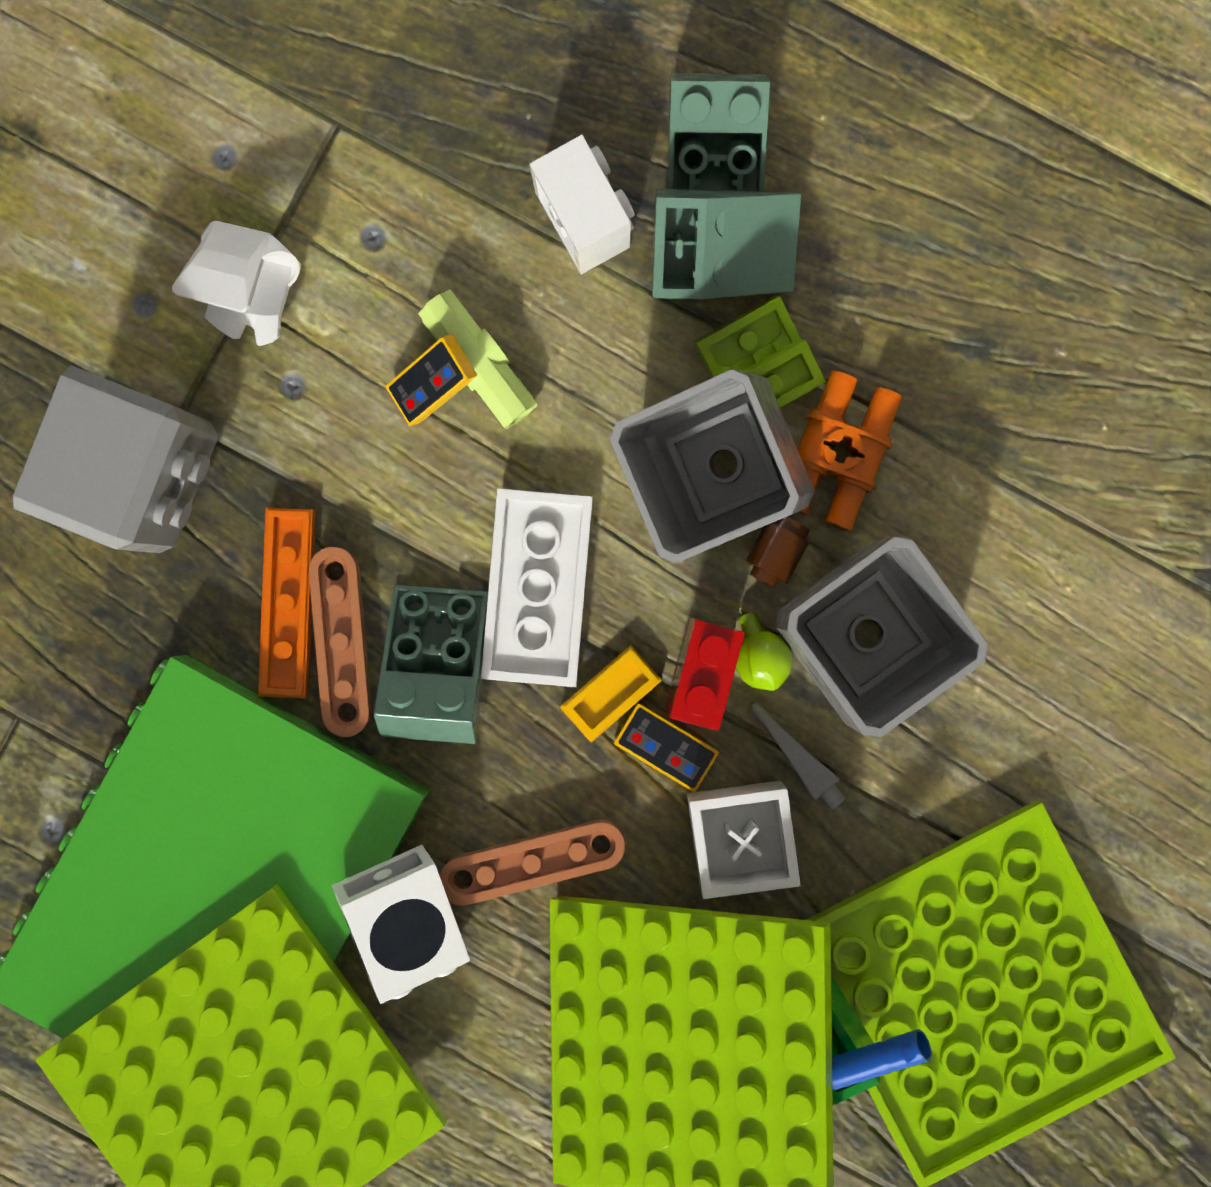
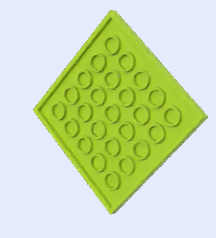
[806,800,1176,1187]
[35,884,447,1187]
[549,895,834,1187]

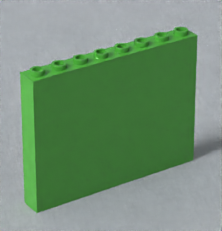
[0,655,431,1038]

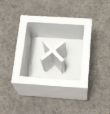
[529,135,635,275]
[687,781,801,899]

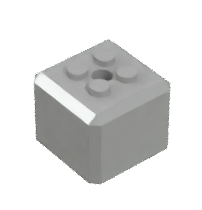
[13,365,218,553]
[610,369,815,563]
[775,537,988,737]

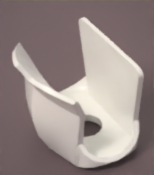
[172,220,302,346]

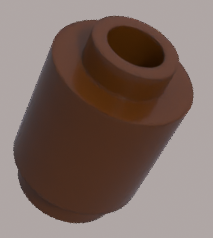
[745,517,810,588]

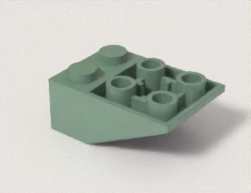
[667,73,770,192]
[652,189,801,299]
[374,585,488,744]

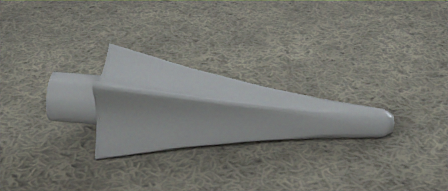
[750,702,846,810]

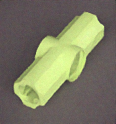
[418,289,538,430]

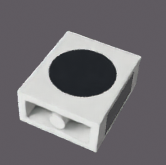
[331,845,470,1004]

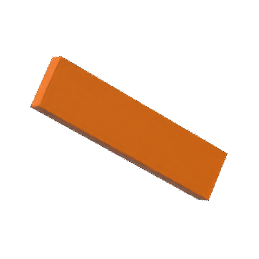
[258,508,316,699]

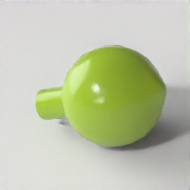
[736,612,793,691]

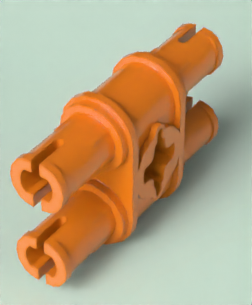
[796,370,903,532]

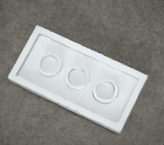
[481,488,593,687]

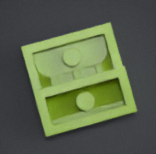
[693,295,826,408]

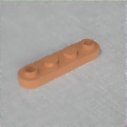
[309,547,372,737]
[439,819,625,906]

